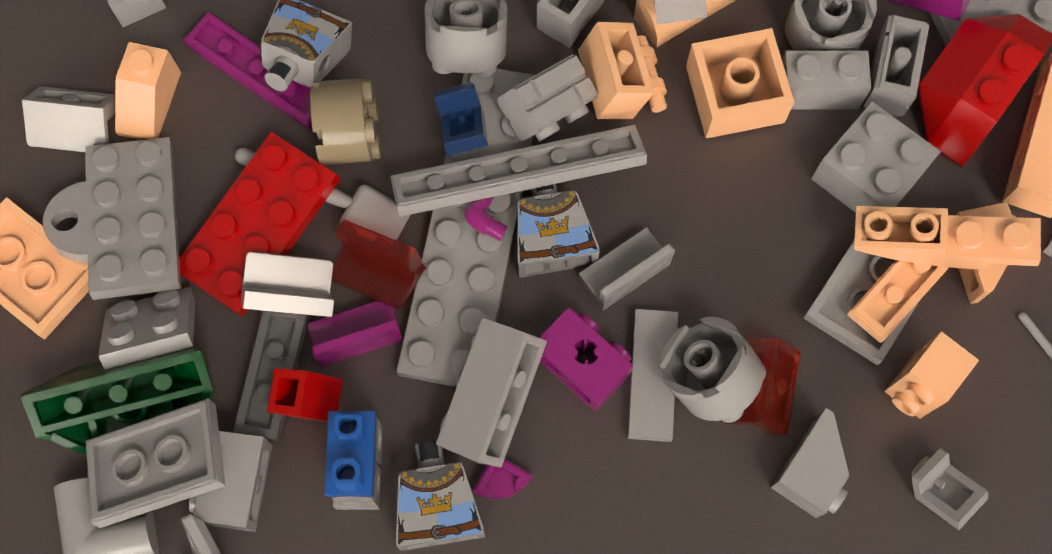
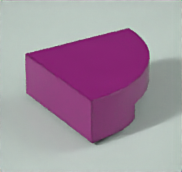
[472,459,533,500]

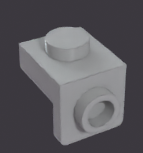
[912,448,988,530]

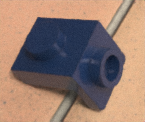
[434,83,488,156]

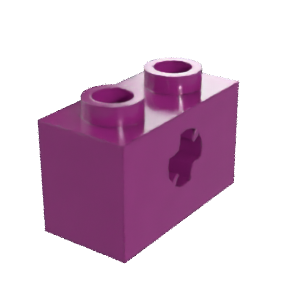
[539,307,634,413]

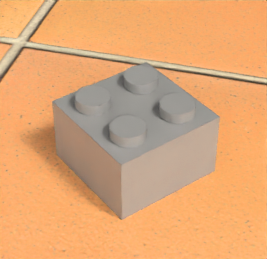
[811,101,941,213]

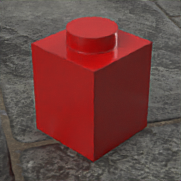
[267,368,343,422]

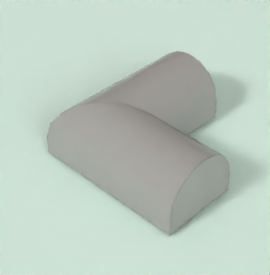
[54,478,160,554]

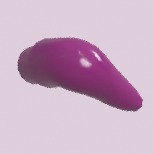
[465,197,508,241]

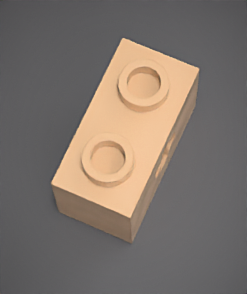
[884,331,979,419]

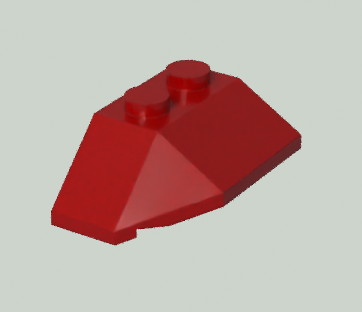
[918,14,1052,168]

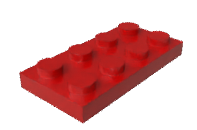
[179,132,341,317]

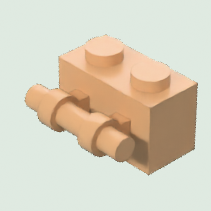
[578,22,667,119]

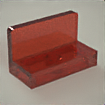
[331,219,426,309]
[720,338,801,435]

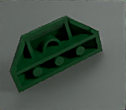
[20,347,214,455]

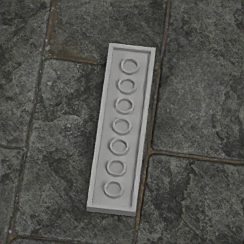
[396,69,535,387]

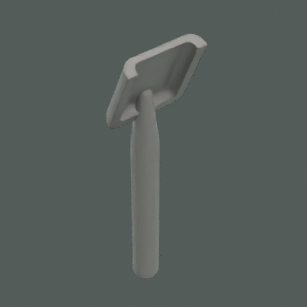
[235,148,410,253]

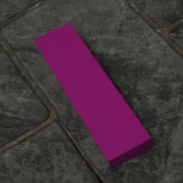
[183,12,314,131]

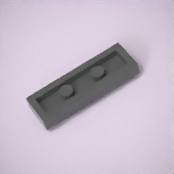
[233,310,309,442]

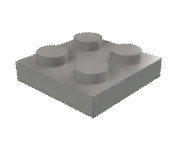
[98,287,195,370]

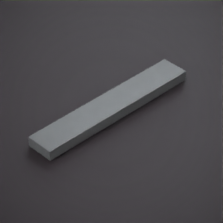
[390,125,647,217]

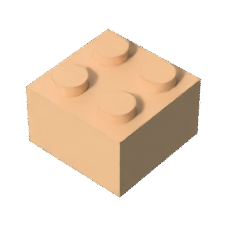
[686,28,794,138]

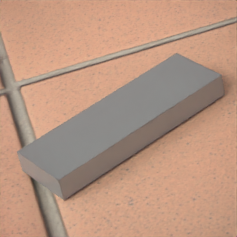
[627,309,678,442]

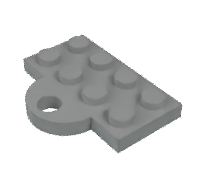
[43,137,181,300]

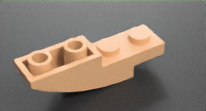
[854,206,1041,270]

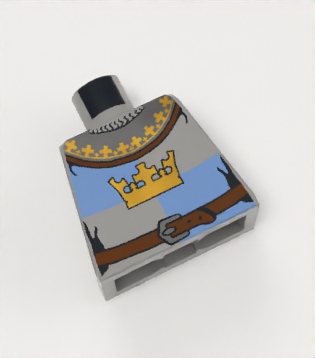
[261,0,352,91]
[518,184,600,278]
[396,441,485,551]

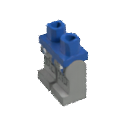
[325,411,383,510]

